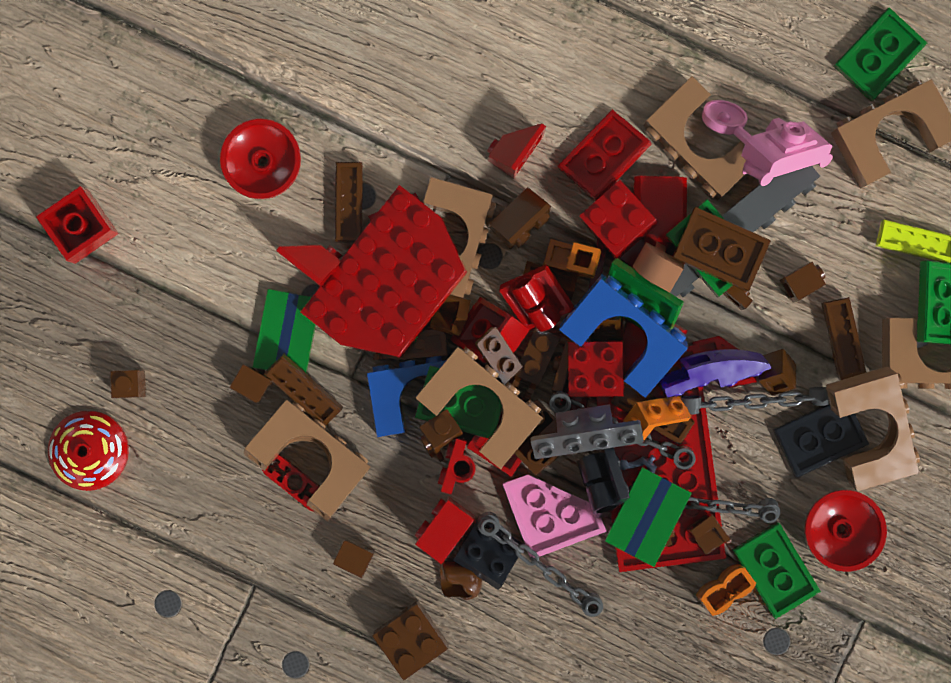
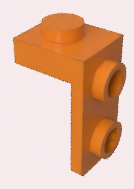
[623,396,691,440]

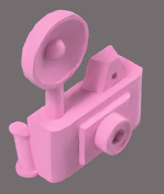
[702,100,832,186]

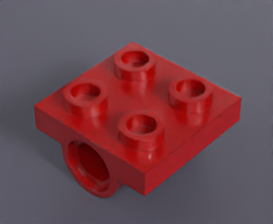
[499,264,574,332]
[568,342,624,397]
[437,437,476,494]

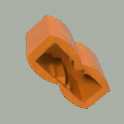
[696,564,756,616]

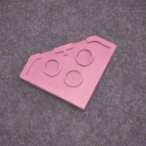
[502,474,607,558]

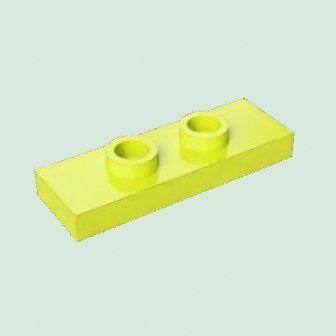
[875,220,951,264]

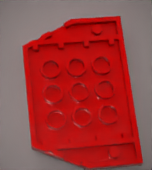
[301,185,467,358]

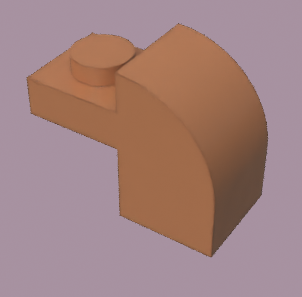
[633,241,684,293]

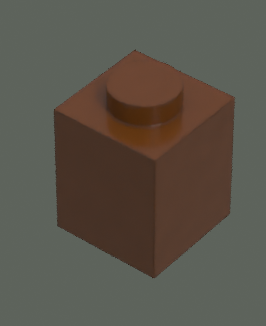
[779,261,826,303]
[110,370,146,398]

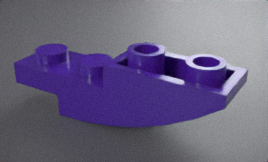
[658,349,771,398]

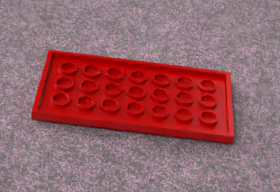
[595,345,726,572]

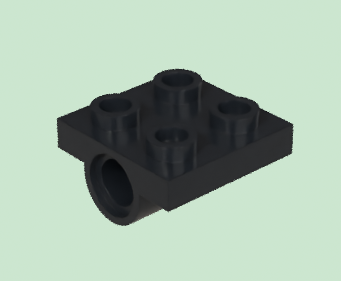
[577,447,630,518]
[453,518,523,590]

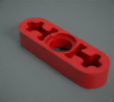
[262,454,320,512]

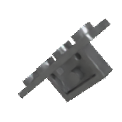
[531,404,644,459]

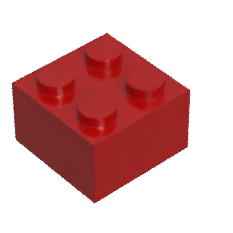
[579,180,657,259]
[36,186,119,264]
[414,497,475,564]

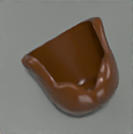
[440,561,482,600]

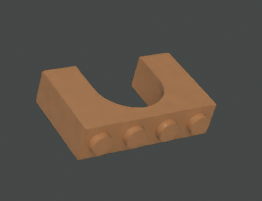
[643,76,751,200]
[831,79,951,189]
[423,177,496,298]
[882,318,951,389]
[416,347,543,469]
[826,366,920,492]
[244,400,370,522]

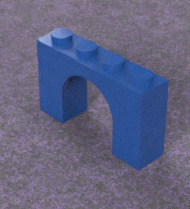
[559,274,688,398]
[367,356,447,437]

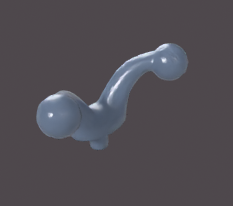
[620,455,657,473]

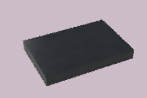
[772,403,869,478]

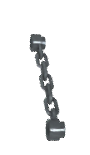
[681,387,829,415]
[549,391,695,469]
[628,484,780,523]
[478,512,603,617]

